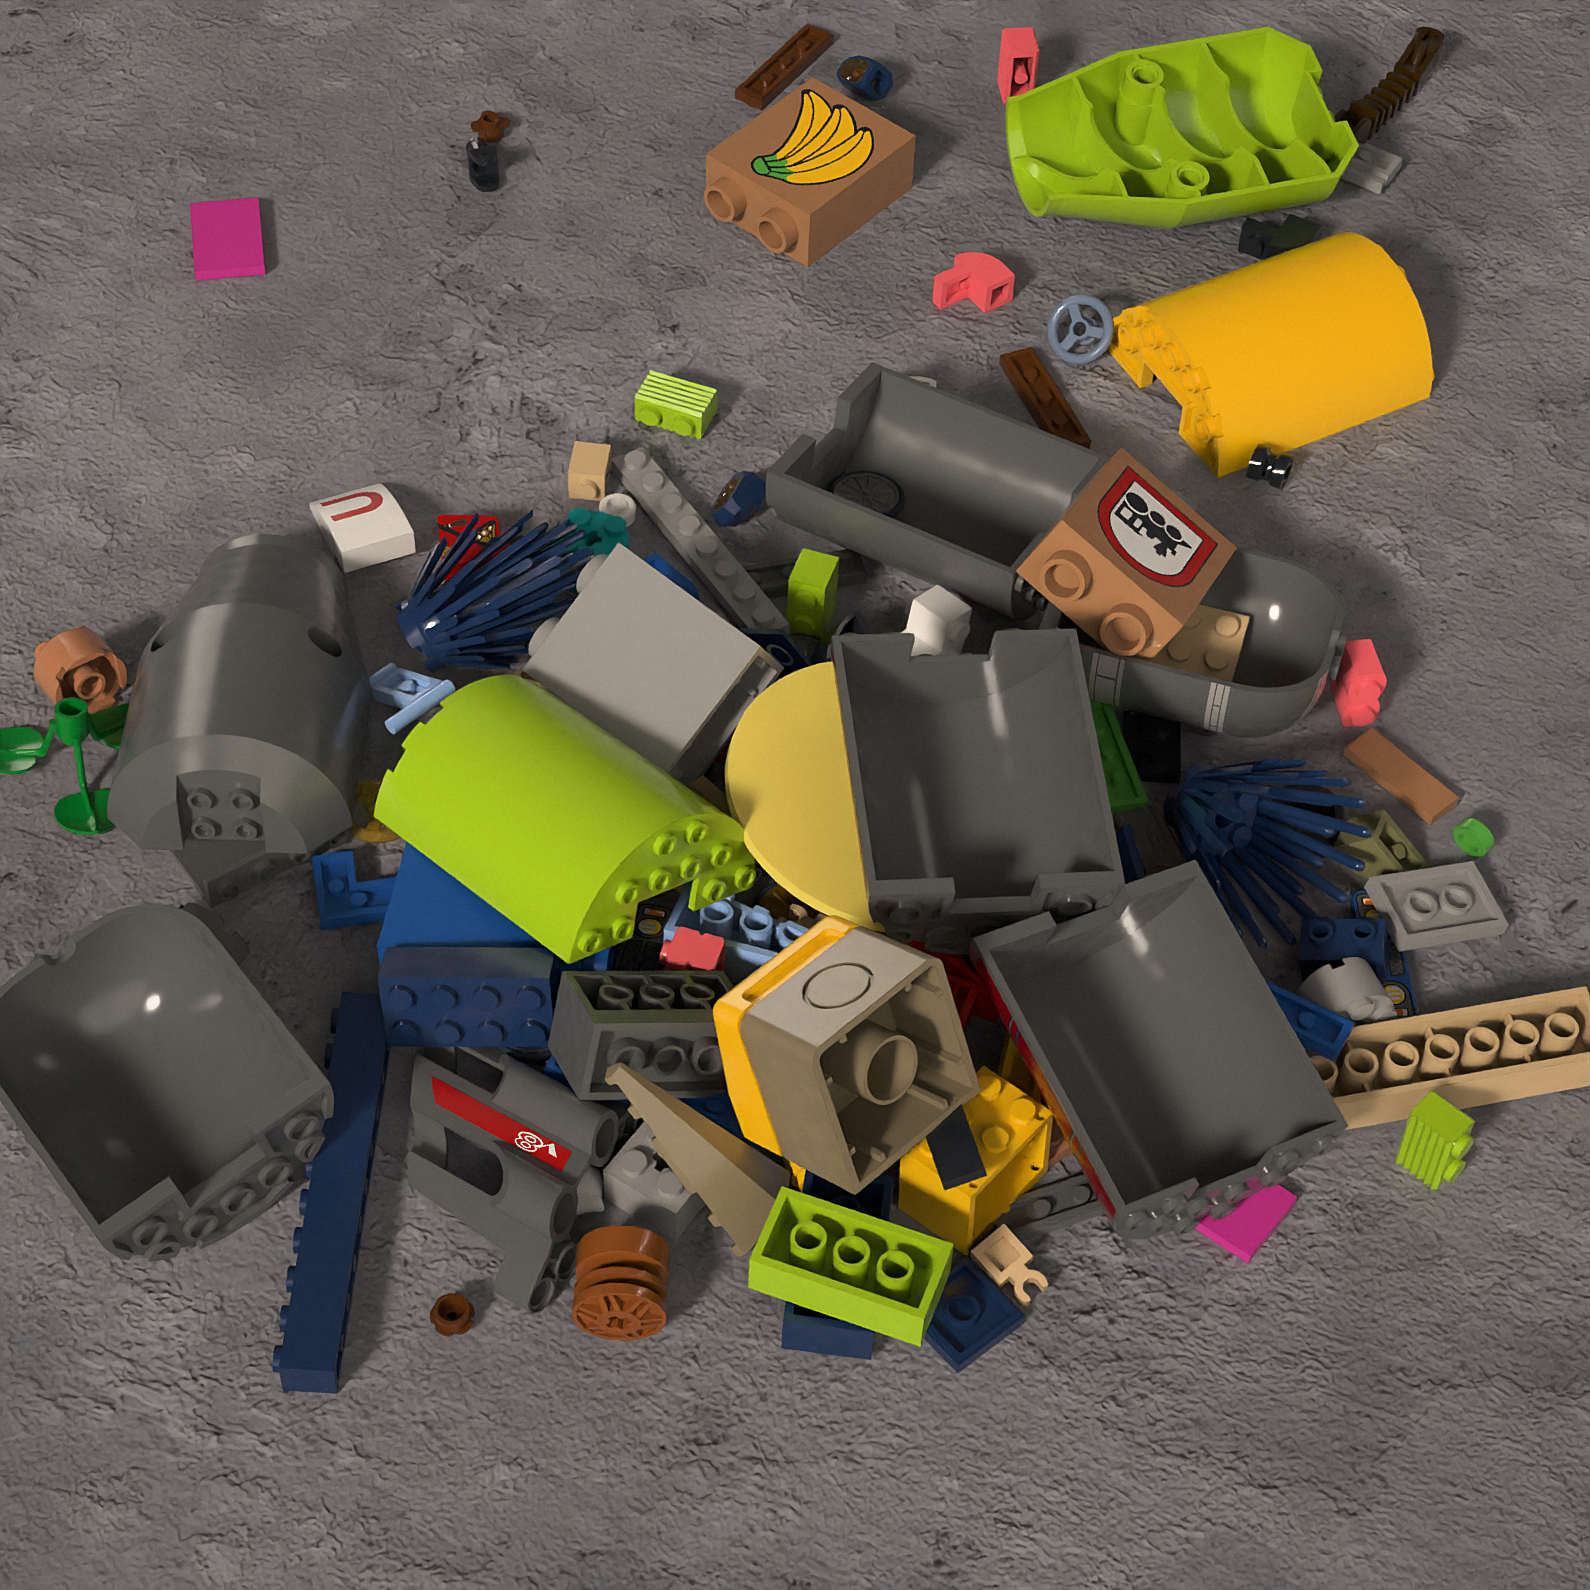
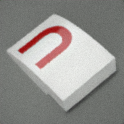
[309,483,416,573]

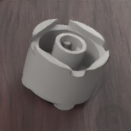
[1297,957,1398,1027]

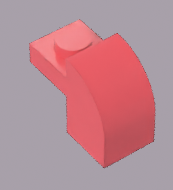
[932,252,1015,313]

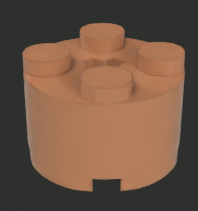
[34,625,127,715]

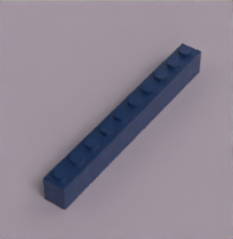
[272,992,391,1394]

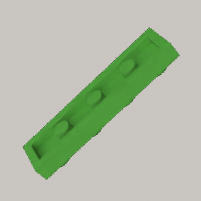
[1090,700,1149,817]

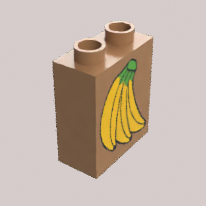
[704,77,916,267]

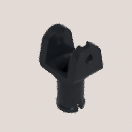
[466,137,499,192]

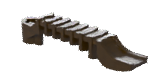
[1334,27,1444,144]

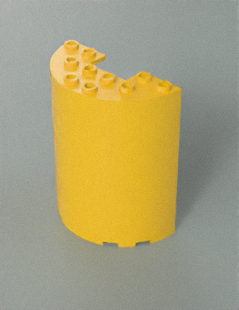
[1107,232,1435,478]

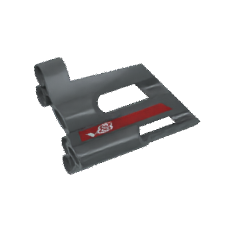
[408,1047,644,1314]

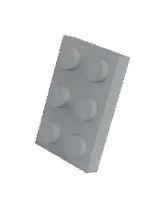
[1364,861,1509,952]

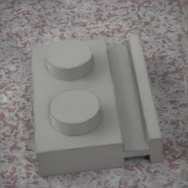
[1341,140,1403,194]

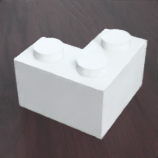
[900,584,973,656]

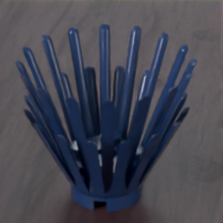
[1164,757,1371,949]

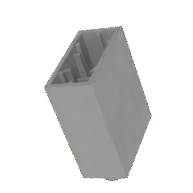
[522,542,784,789]

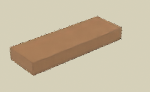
[1343,728,1459,825]

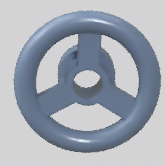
[1047,294,1114,364]

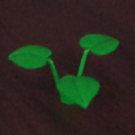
[0,697,130,835]

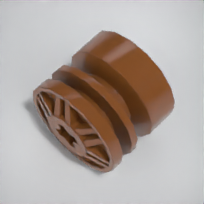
[572,1225,670,1341]

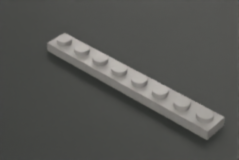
[611,447,790,635]

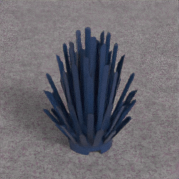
[394,509,597,673]

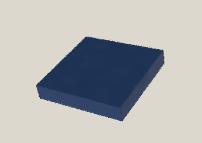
[924,1255,1026,1373]

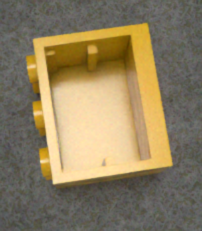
[898,1066,1053,1256]

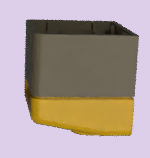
[713,915,981,1195]

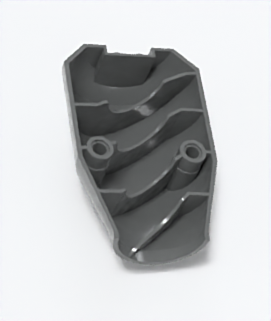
[107,534,372,854]

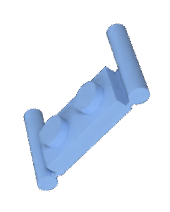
[369,663,456,734]

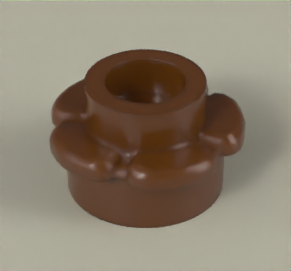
[430,1293,475,1337]

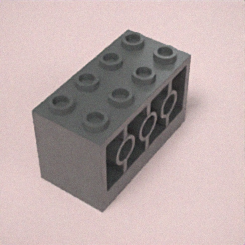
[548,970,734,1100]

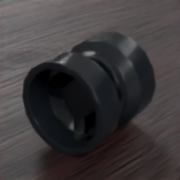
[1246,444,1294,490]

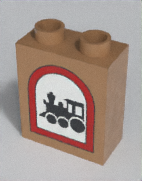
[1016,447,1237,662]

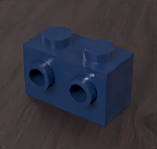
[1299,917,1389,983]

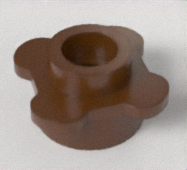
[471,111,510,142]

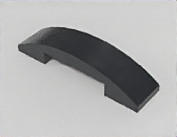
[926,1104,987,1191]

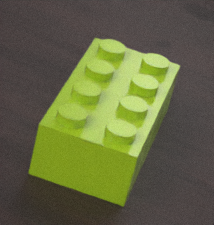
[748,1186,954,1347]

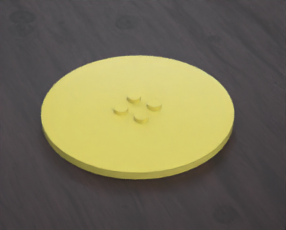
[725,661,885,932]

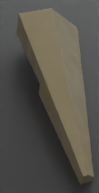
[605,1062,791,1257]

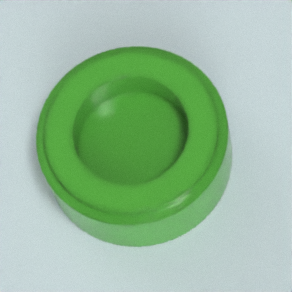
[1453,817,1494,857]

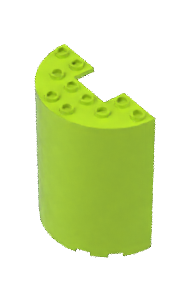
[374,675,756,964]

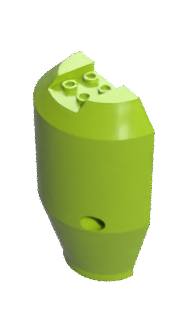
[1005,27,1359,229]

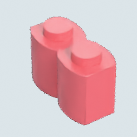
[1329,639,1387,727]

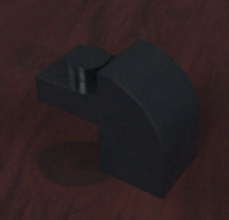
[1238,214,1321,260]

